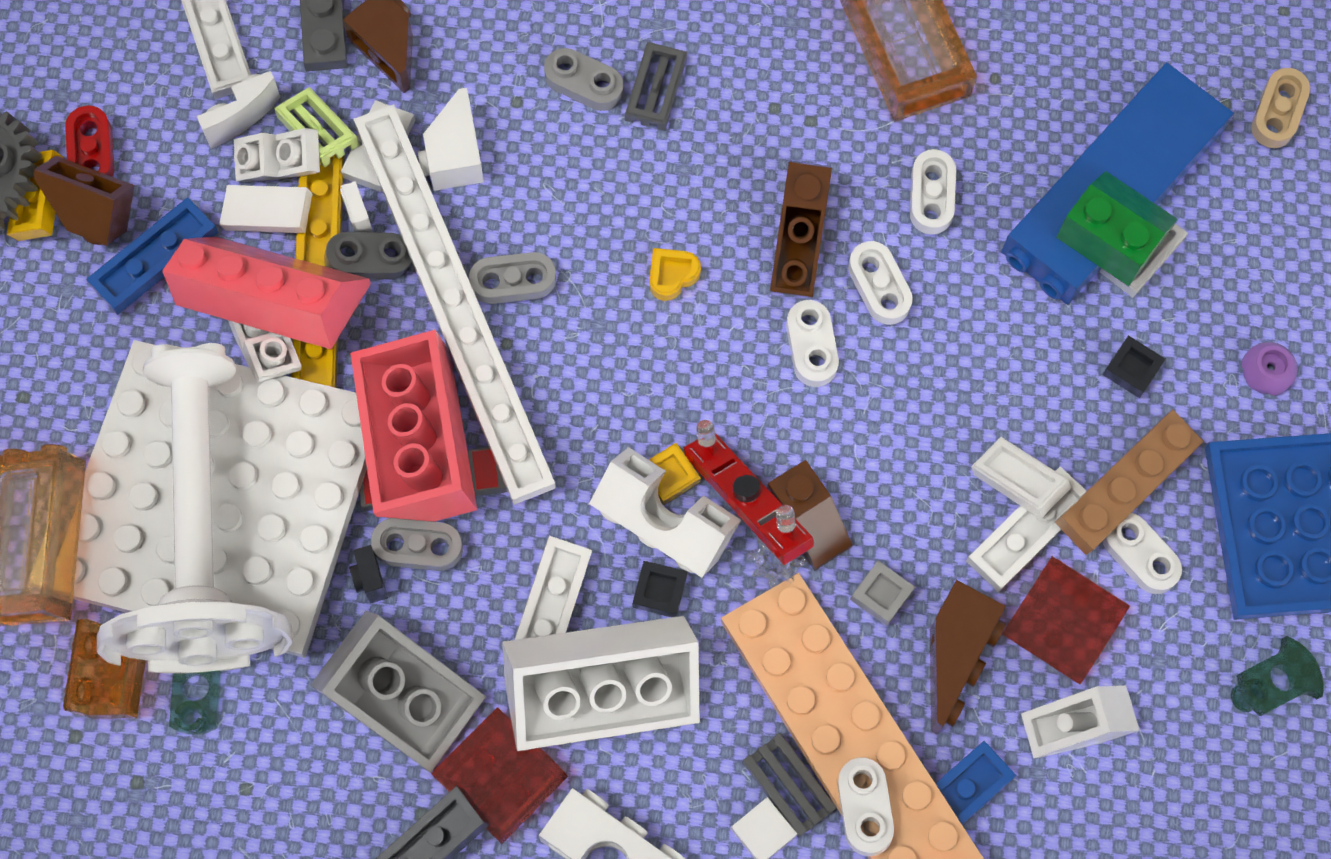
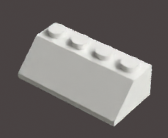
[503,616,700,751]

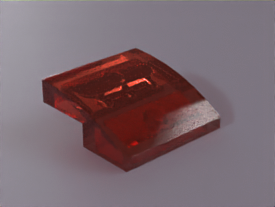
[1002,556,1130,685]
[431,707,568,845]

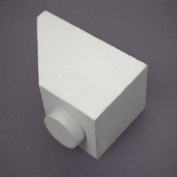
[417,88,484,191]
[1021,685,1140,758]

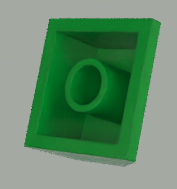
[1056,171,1178,287]

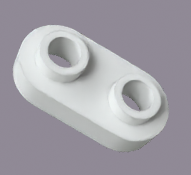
[910,149,956,234]
[848,241,912,325]
[786,300,839,387]
[1102,513,1182,594]
[838,758,894,856]

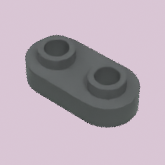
[324,232,412,279]

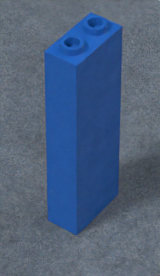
[1001,62,1234,305]

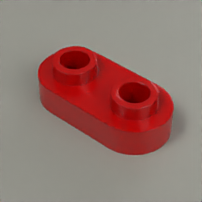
[65,105,115,177]

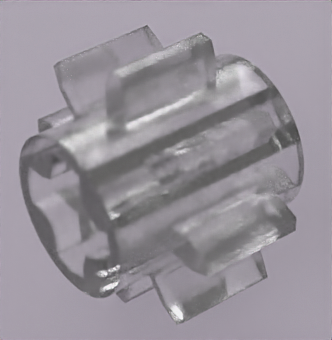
[747,537,806,588]

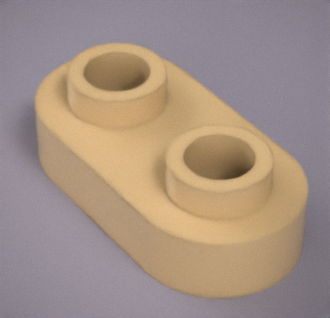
[1251,68,1310,148]

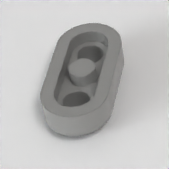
[544,48,623,111]
[469,252,556,304]
[371,518,463,571]

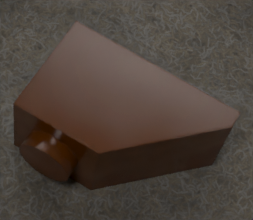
[343,0,413,93]
[33,156,135,246]
[767,460,852,571]

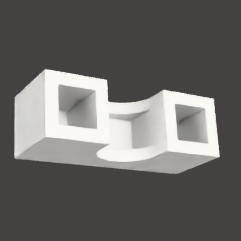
[589,447,741,578]
[539,788,685,859]

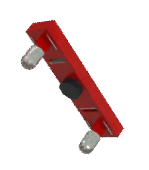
[683,419,814,565]

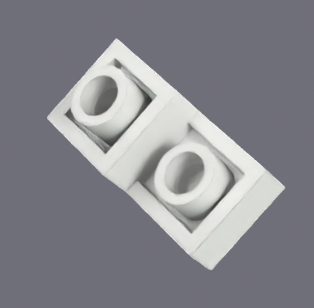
[197,71,280,149]
[234,128,320,182]
[228,320,302,382]

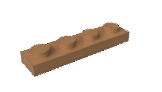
[1055,409,1204,555]

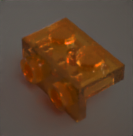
[63,619,146,719]

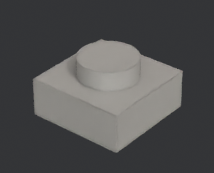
[850,560,915,626]

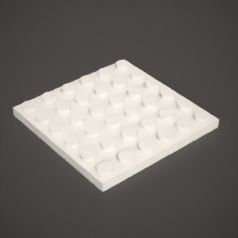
[42,340,367,658]

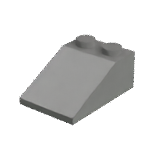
[310,610,486,773]

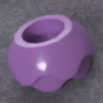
[1241,342,1298,395]

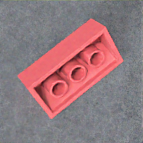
[162,237,371,349]
[350,330,477,522]

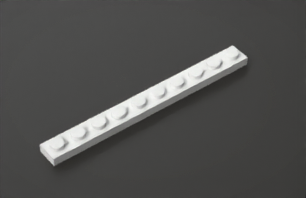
[354,104,556,505]

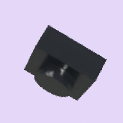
[1102,335,1166,398]
[349,545,388,604]
[632,560,688,617]

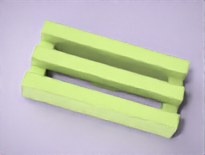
[274,87,359,167]

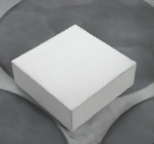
[340,181,373,232]
[731,797,797,859]

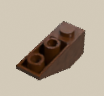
[770,160,832,297]
[929,580,1007,734]

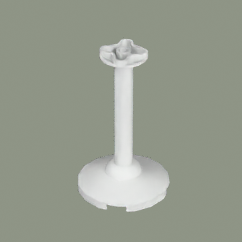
[97,343,293,673]

